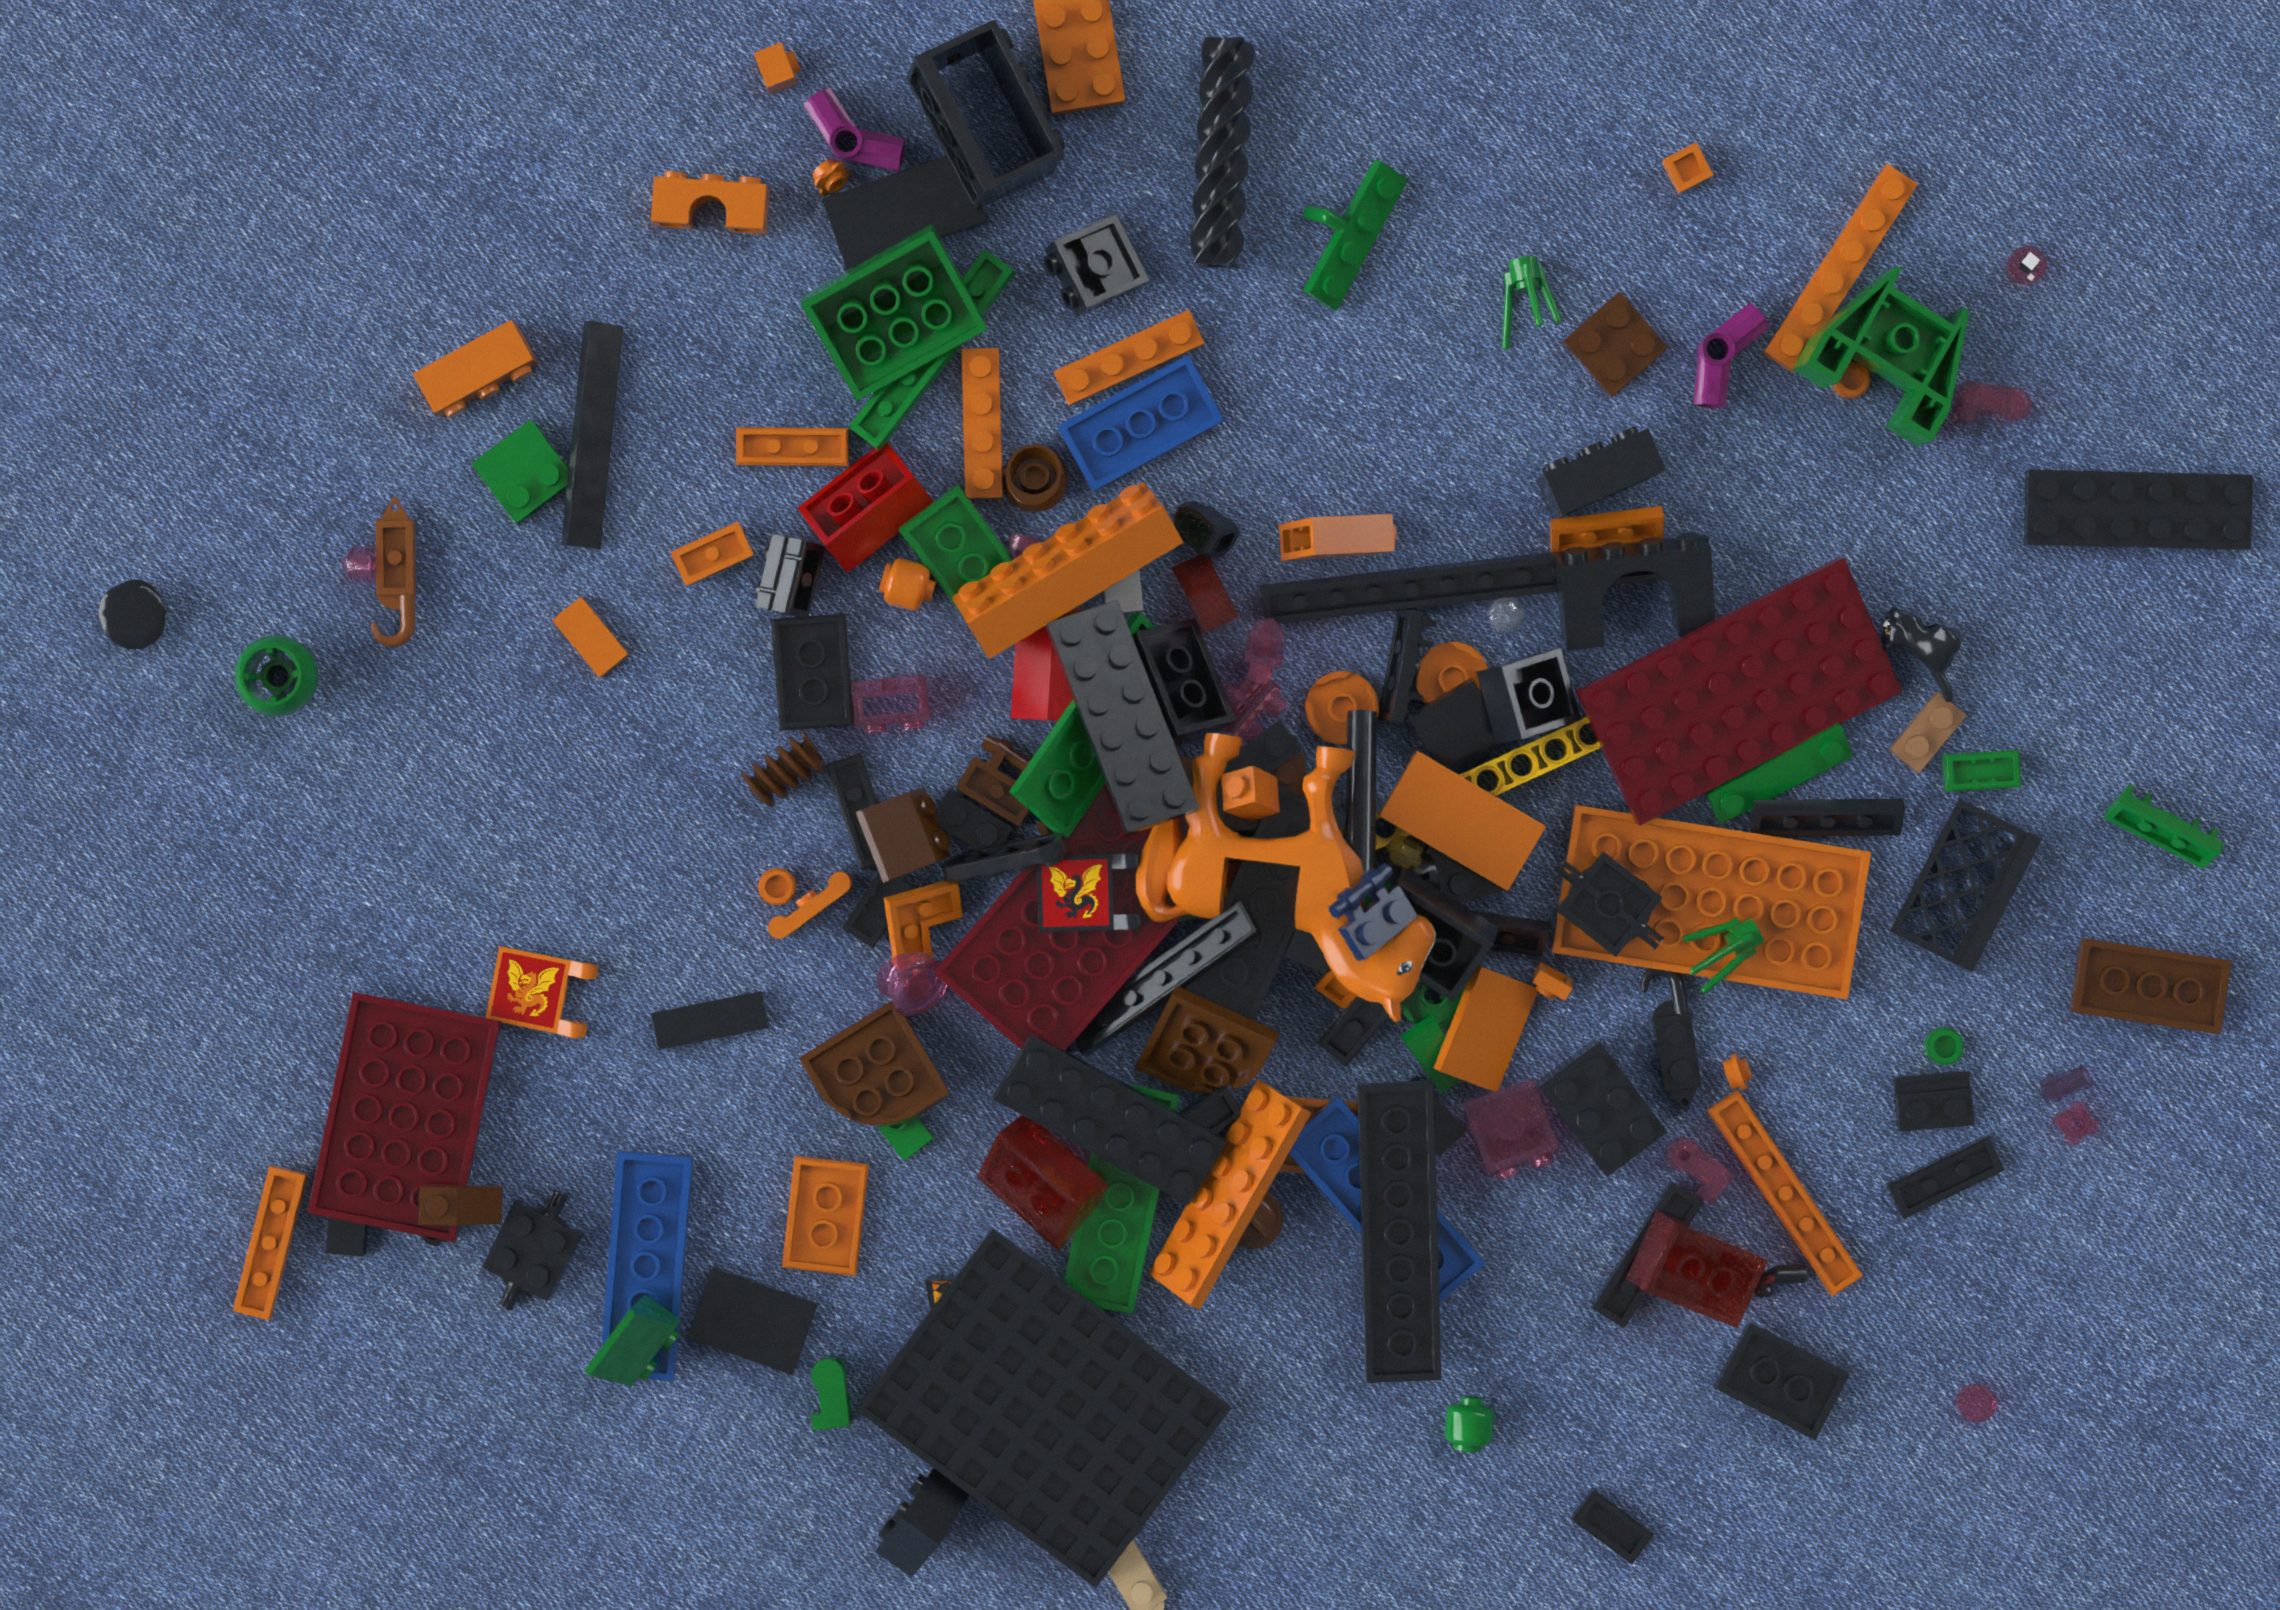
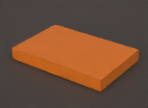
[1433,965,1538,1093]
[782,1155,870,1276]

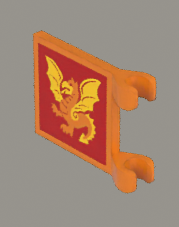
[485,946,599,1039]

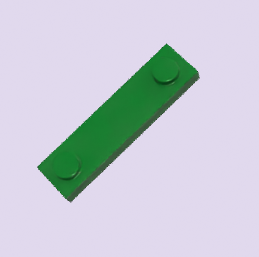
[1705,722,1853,824]

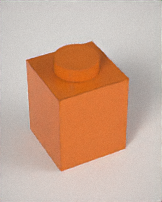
[1221,766,1280,822]

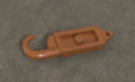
[371,496,417,648]

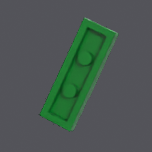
[2103,784,2224,869]

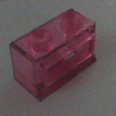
[851,675,932,734]

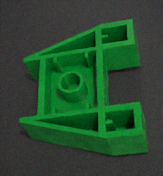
[1792,266,1969,447]

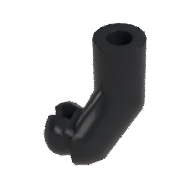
[1751,1265,1807,1297]

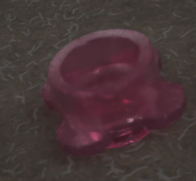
[2053,1101,2098,1145]

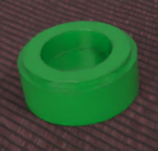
[1924,1027,1964,1065]

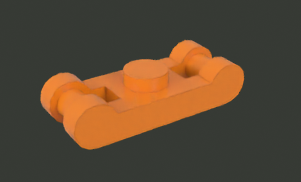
[768,871,854,939]

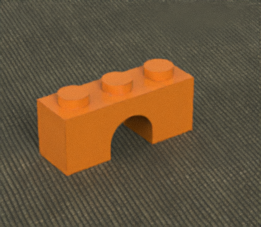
[651,171,770,235]

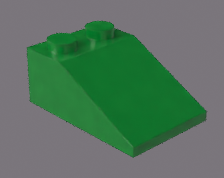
[584,1294,681,1386]

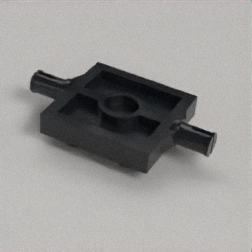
[1554,851,1664,957]
[482,1190,584,1310]

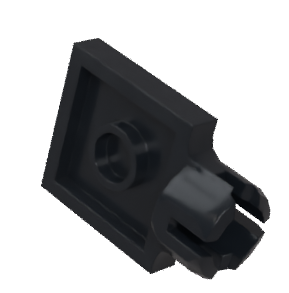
[1399,843,1517,903]

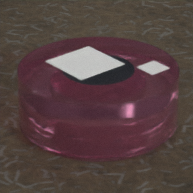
[2006,246,2047,285]

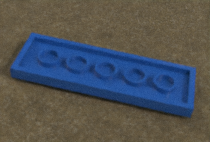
[1289,1095,1485,1303]
[601,1150,694,1381]

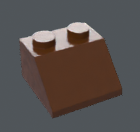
[855,787,951,883]

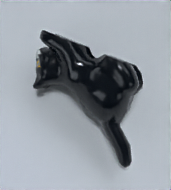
[1883,607,1961,703]

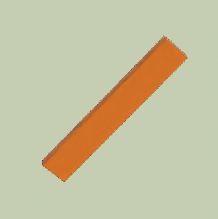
[1706,1089,1863,1297]

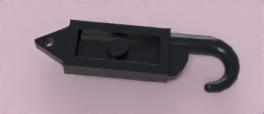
[1640,968,1701,1113]

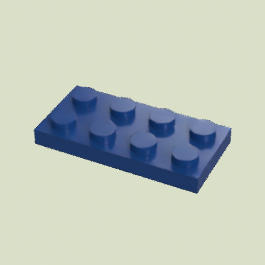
[1057,355,1224,493]

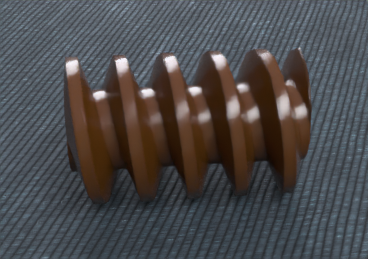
[741,729,825,807]

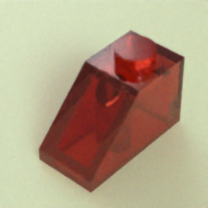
[1172,554,1238,635]

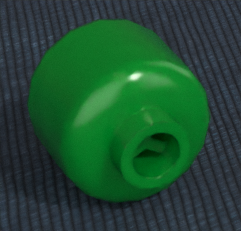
[1444,1395,1495,1452]

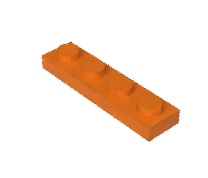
[1053,309,1205,407]
[961,348,1003,499]
[232,1165,309,1320]

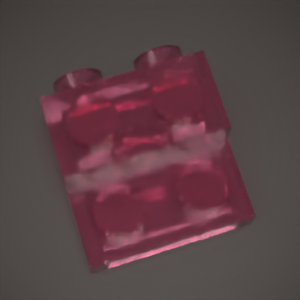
[1462,1079,1559,1181]

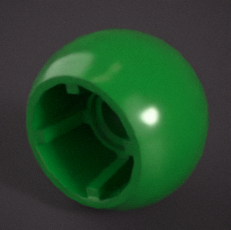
[235,635,318,717]

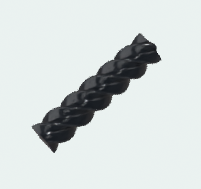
[1190,37,1255,269]

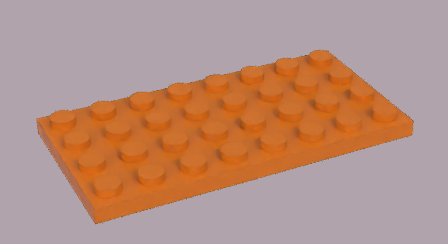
[1551,805,1871,1000]

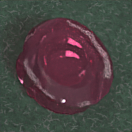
[876,952,947,1016]

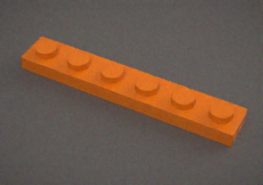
[1762,164,1918,373]

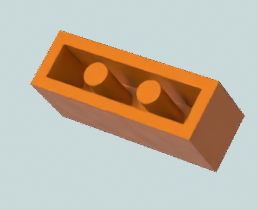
[413,320,539,418]

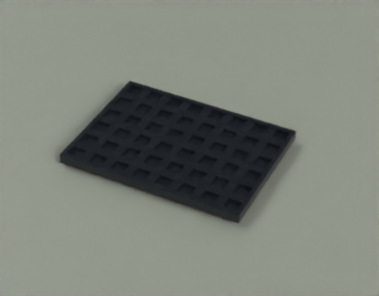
[856,1227,1232,1588]

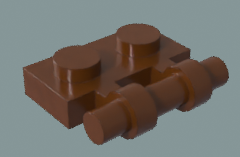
[955,734,1033,826]

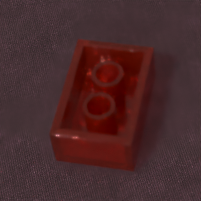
[1626,1210,1768,1328]

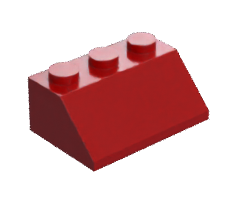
[797,442,934,573]
[1011,609,1087,722]

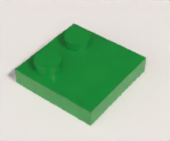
[471,419,569,524]

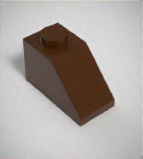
[419,1184,503,1226]

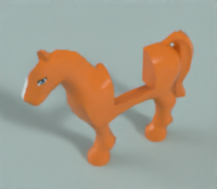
[1136,733,1436,1022]

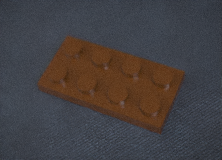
[2069,938,2232,1035]

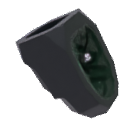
[1173,501,1240,560]

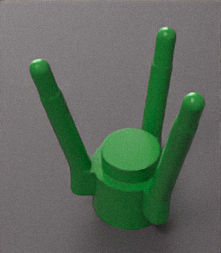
[1502,256,1561,350]
[1683,917,1764,994]

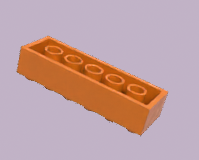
[951,482,1184,659]

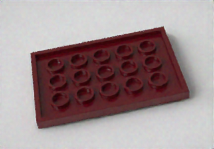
[307,992,502,1242]

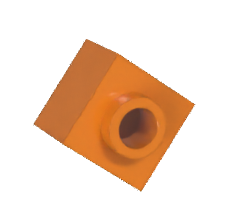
[754,42,801,95]

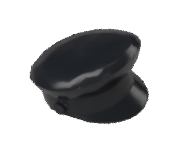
[98,580,167,649]

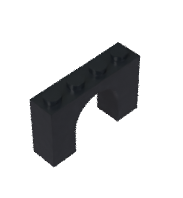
[1555,532,1715,651]

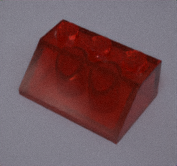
[977,1115,1108,1251]

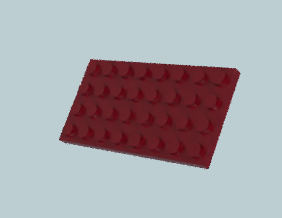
[1575,557,1903,826]
[933,783,1233,1050]

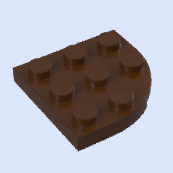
[1134,986,1279,1093]
[799,999,952,1126]

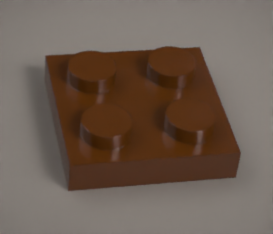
[1562,291,1669,398]

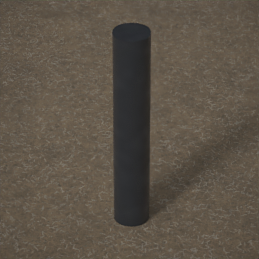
[1345,710,1377,873]

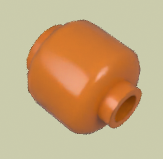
[879,557,936,611]

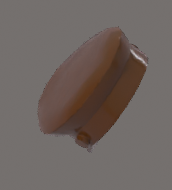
[1003,444,1068,512]

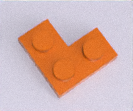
[884,880,963,971]

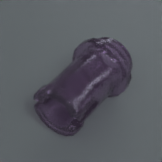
[2040,1065,2092,1102]

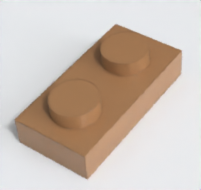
[1888,692,1967,773]

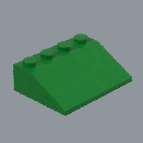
[800,224,988,401]

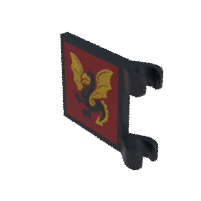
[1037,853,1141,932]

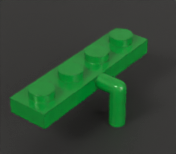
[1302,160,1408,311]

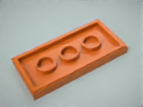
[1378,750,1546,891]

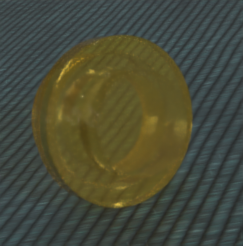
[1386,835,1423,869]

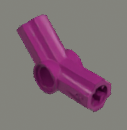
[803,87,906,172]
[1692,302,1770,409]

